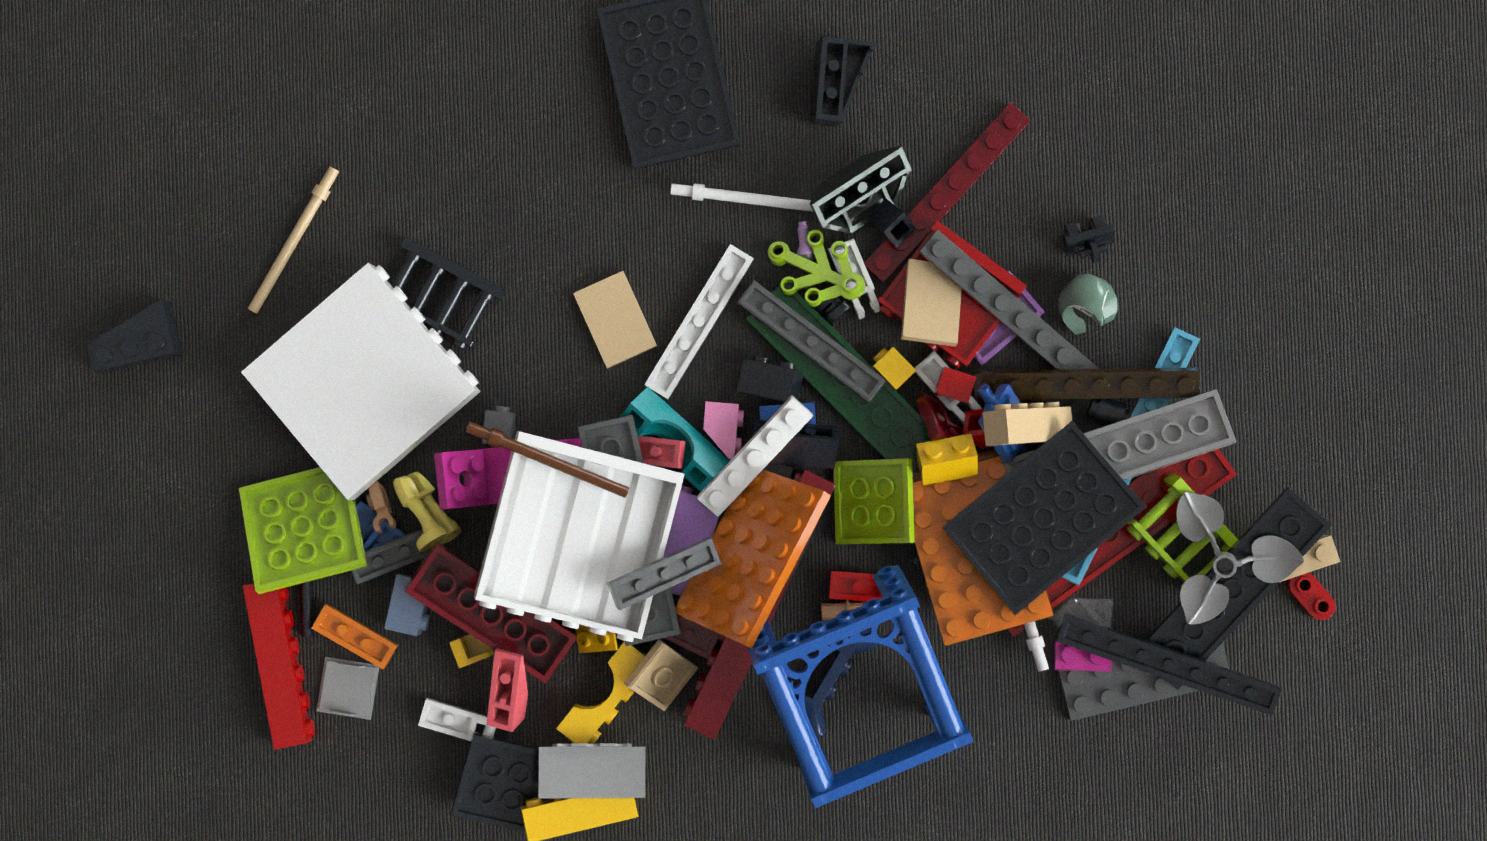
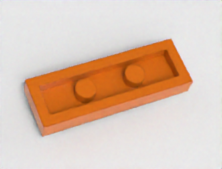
[311,604,399,669]

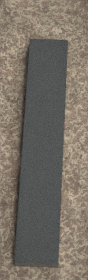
[737,280,886,403]

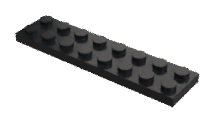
[1145,486,1332,690]

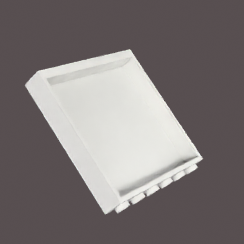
[241,263,481,500]

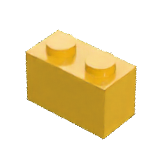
[916,434,978,486]

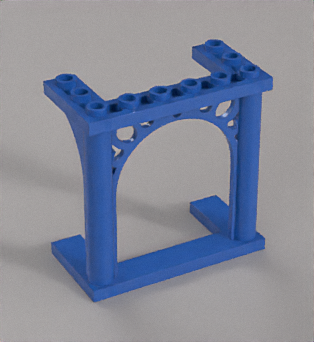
[747,565,974,808]

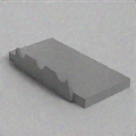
[538,743,645,798]

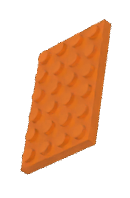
[913,456,1054,646]
[675,470,831,649]

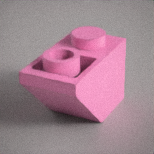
[703,401,744,459]

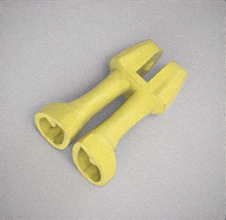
[393,472,462,552]

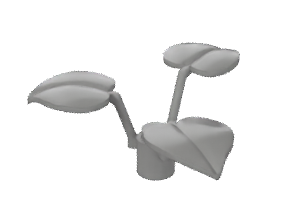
[1177,492,1304,624]

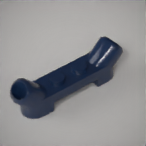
[804,628,878,737]

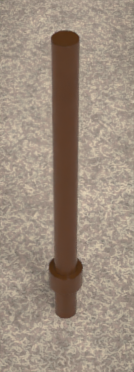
[466,421,629,498]

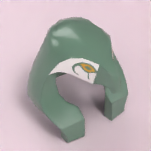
[1057,274,1118,335]

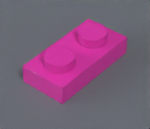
[1054,641,1112,672]

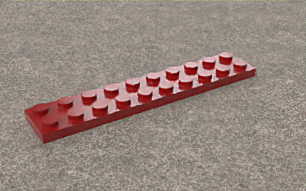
[1008,449,1237,637]

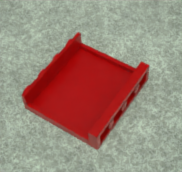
[877,220,1027,368]

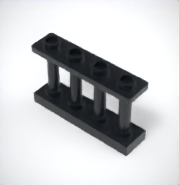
[392,237,506,350]

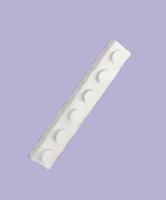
[644,244,754,399]

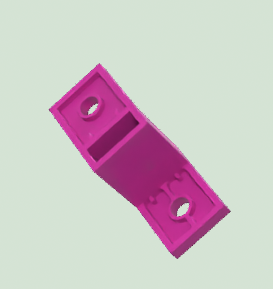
[434,438,582,510]

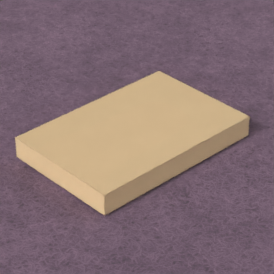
[901,259,962,347]
[573,271,657,369]

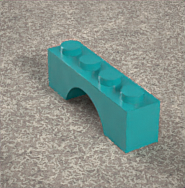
[619,387,730,492]

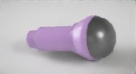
[797,221,815,261]

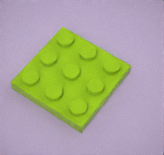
[833,458,915,544]

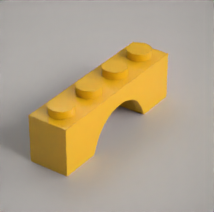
[556,641,647,744]

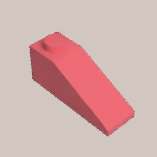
[486,648,528,732]

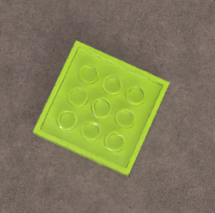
[239,467,367,594]

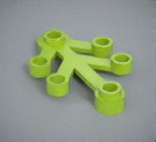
[768,230,865,307]

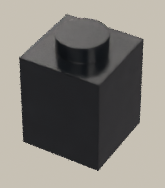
[867,199,916,248]

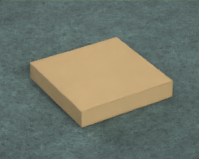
[624,639,698,711]

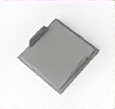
[316,657,379,720]

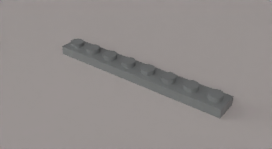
[918,230,1099,369]

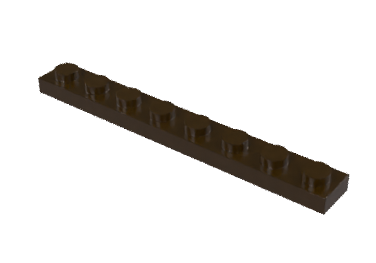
[974,367,1200,400]

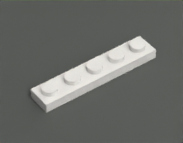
[697,395,813,517]

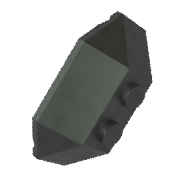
[810,146,912,234]

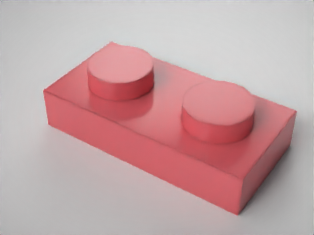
[638,436,686,469]

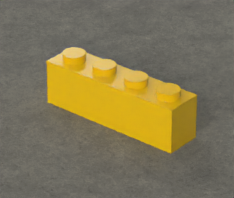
[520,798,638,841]

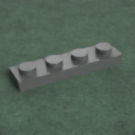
[607,537,721,610]

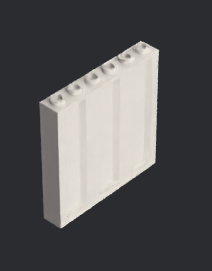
[474,431,685,642]

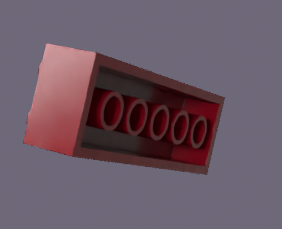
[405,541,577,683]

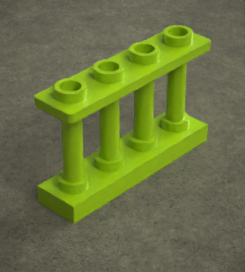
[1127,473,1238,587]

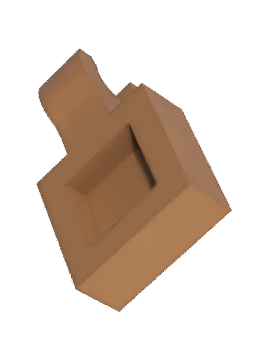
[366,481,396,534]

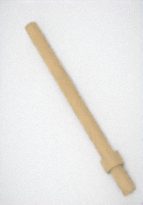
[248,166,339,313]

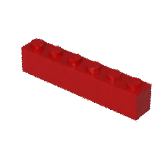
[243,583,315,750]

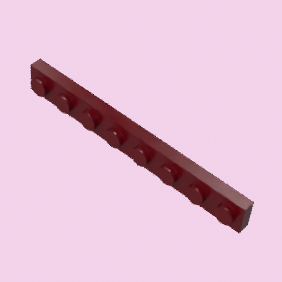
[864,102,1031,283]

